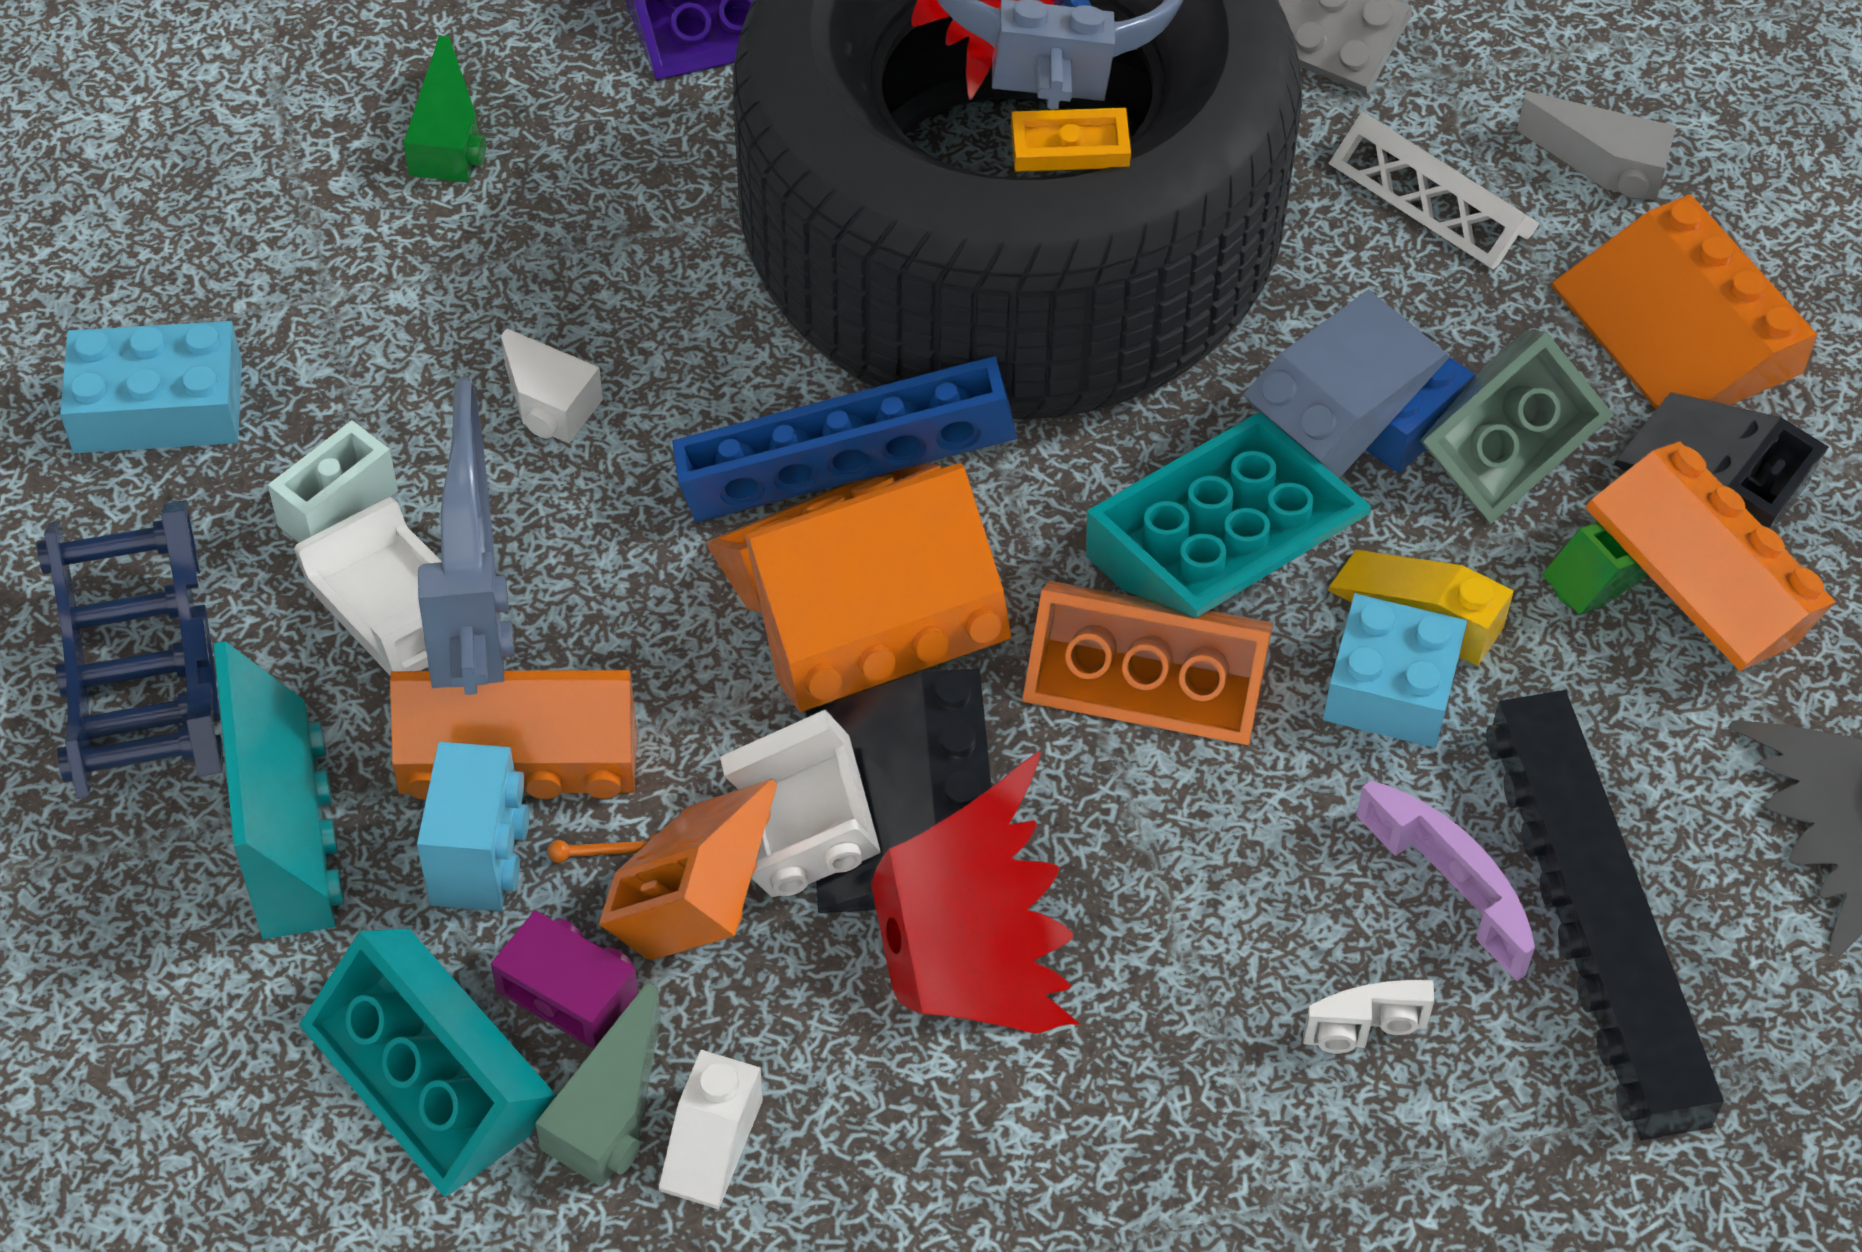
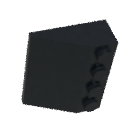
[806,668,992,913]

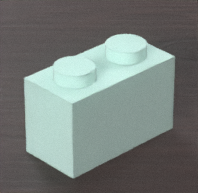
[268,420,398,543]

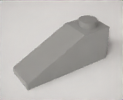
[1517,91,1677,201]

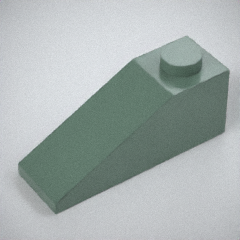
[535,982,661,1187]

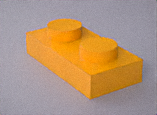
[1011,108,1131,172]

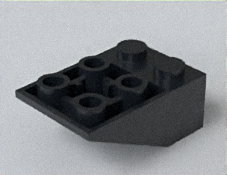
[1614,392,1829,530]

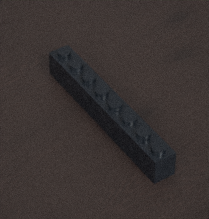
[1486,690,1724,1141]

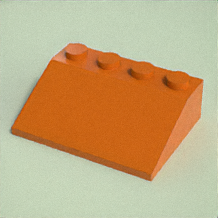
[1551,194,1818,409]
[745,463,1012,712]

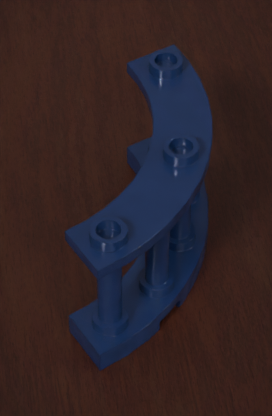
[37,500,223,799]

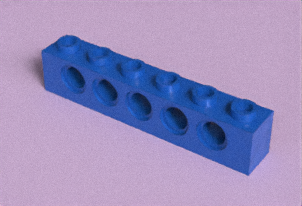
[672,356,1018,523]

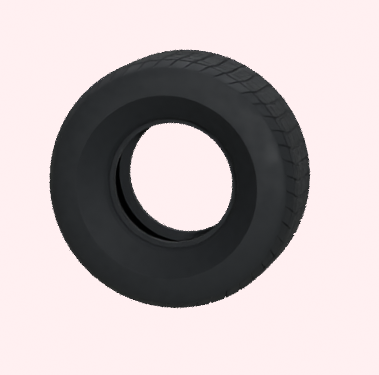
[733,0,1302,420]

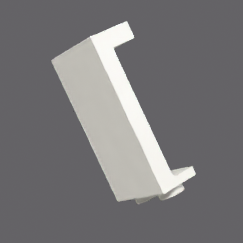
[294,497,442,676]

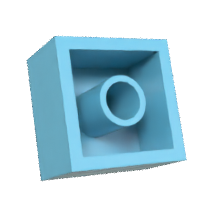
[1323,593,1468,748]
[417,742,529,911]

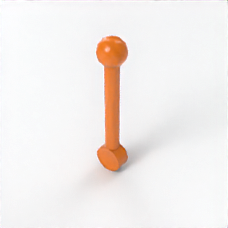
[547,833,658,863]

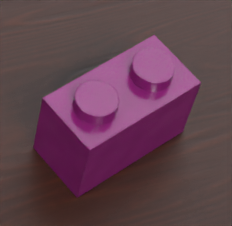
[490,910,638,1049]

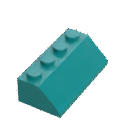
[299,928,557,1197]

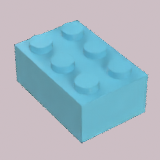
[60,321,242,453]

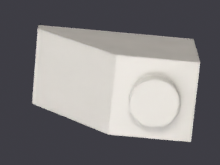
[501,329,603,443]
[659,1050,763,1209]

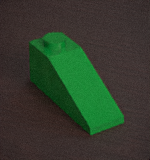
[403,35,486,183]
[1542,522,1649,615]

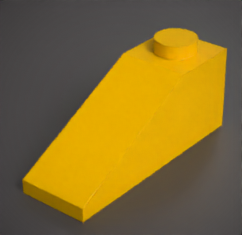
[1328,550,1514,666]

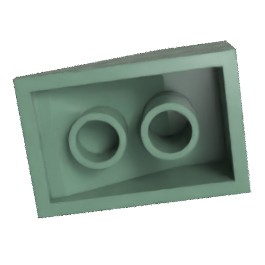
[1420,330,1614,524]

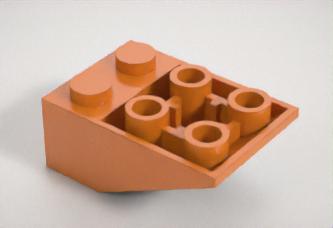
[599,779,777,960]

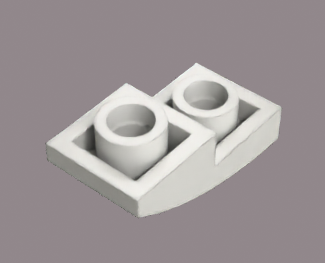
[1303,980,1434,1054]

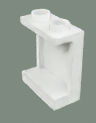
[720,710,881,897]

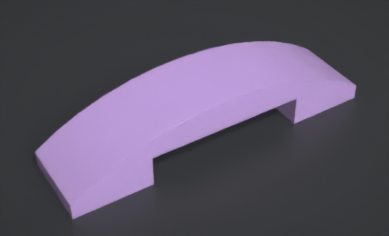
[1356,780,1535,981]

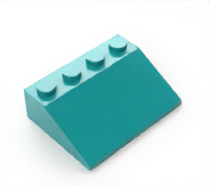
[1086,412,1371,618]
[213,641,344,940]

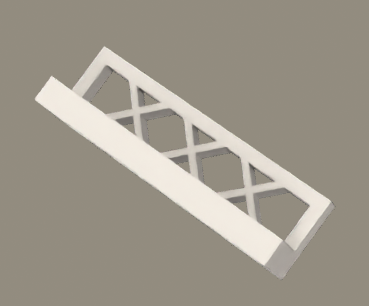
[1328,112,1540,270]

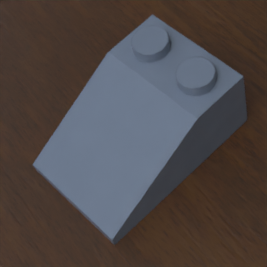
[1243,289,1449,478]

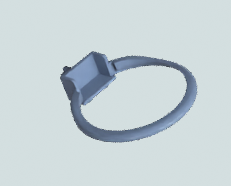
[938,0,1183,109]
[418,376,515,695]

